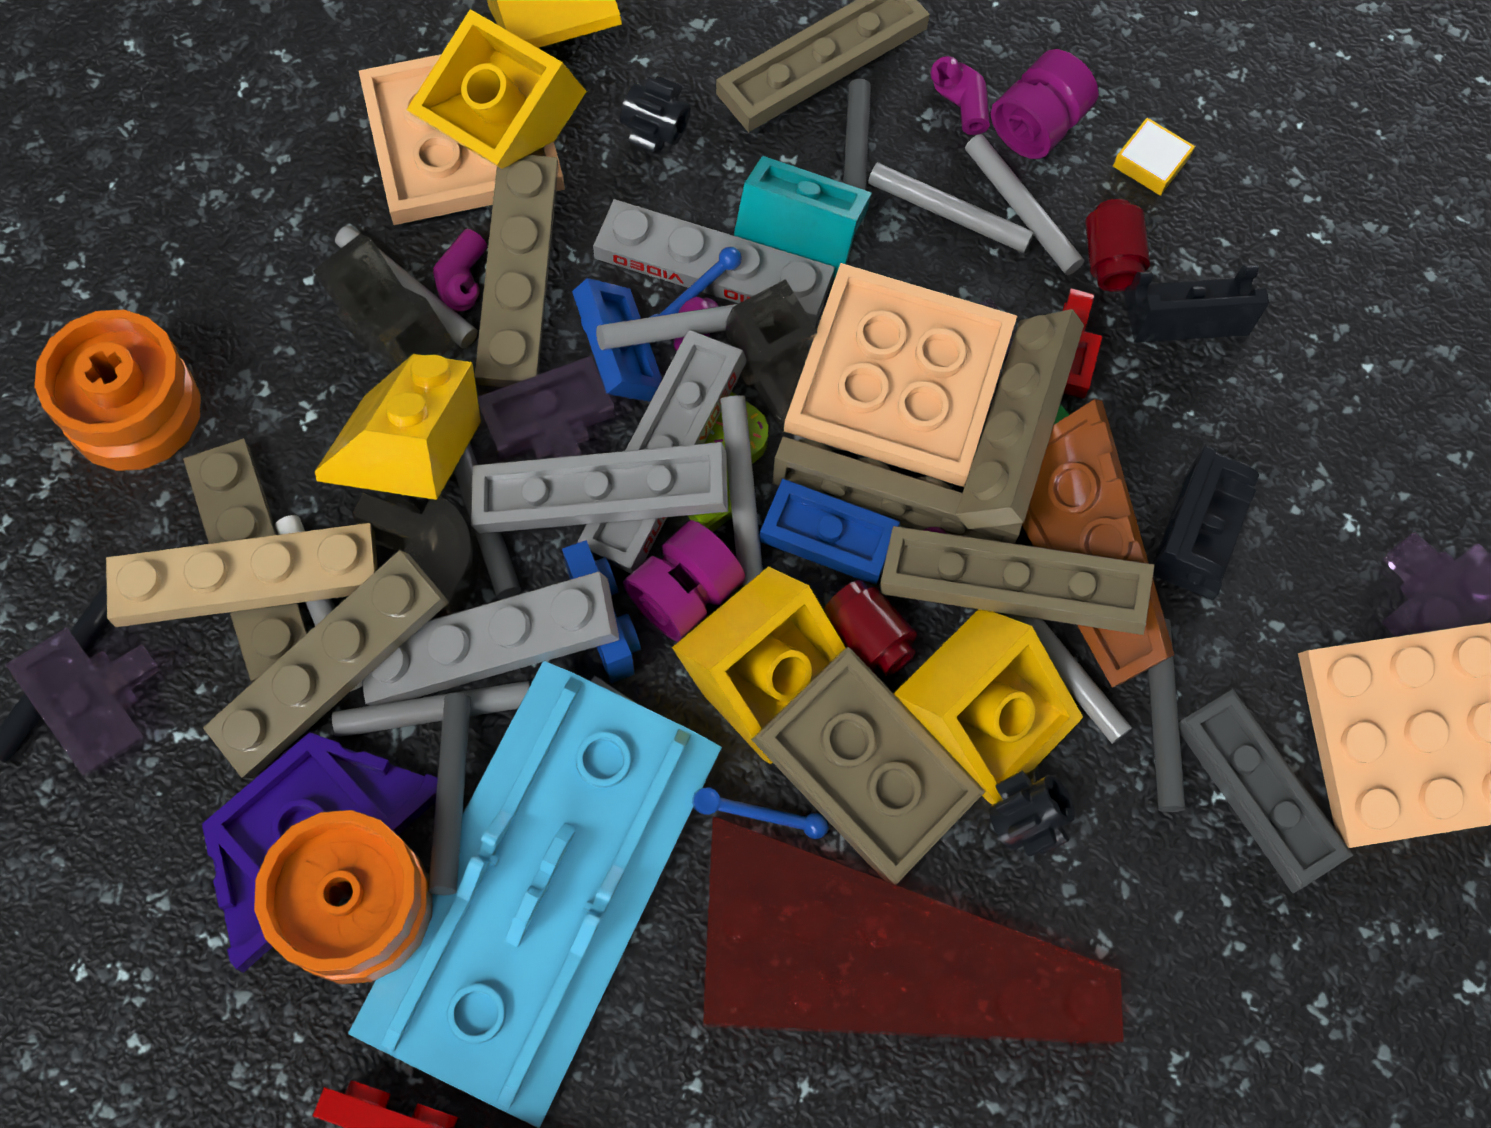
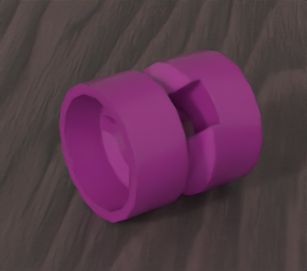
[990,49,1099,159]
[623,520,746,642]

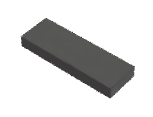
[1179,689,1353,893]

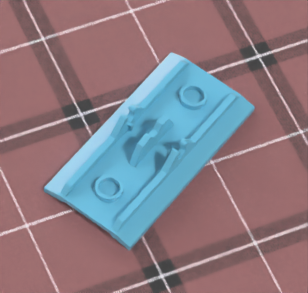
[348,661,722,1128]

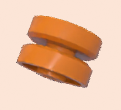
[34,310,201,471]
[254,810,432,984]

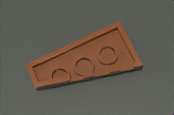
[1022,399,1175,687]

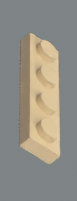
[106,523,378,627]

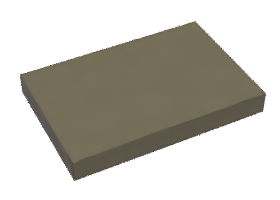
[751,647,986,886]

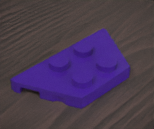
[202,732,438,973]

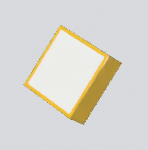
[1113,118,1195,196]

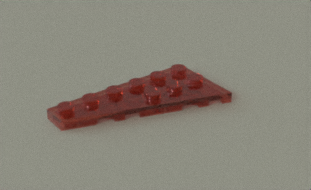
[703,816,1124,1044]

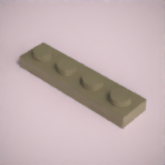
[716,0,930,133]
[475,155,558,390]
[956,309,1084,529]
[772,436,1022,544]
[183,438,309,683]
[880,526,1154,635]
[203,550,449,779]

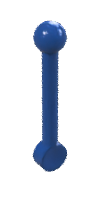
[651,247,742,317]
[692,788,829,839]

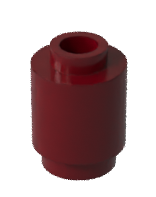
[1085,199,1150,292]
[824,580,917,677]

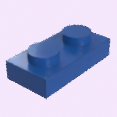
[572,278,662,402]
[759,478,900,585]
[562,540,641,683]

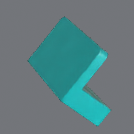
[734,156,872,277]

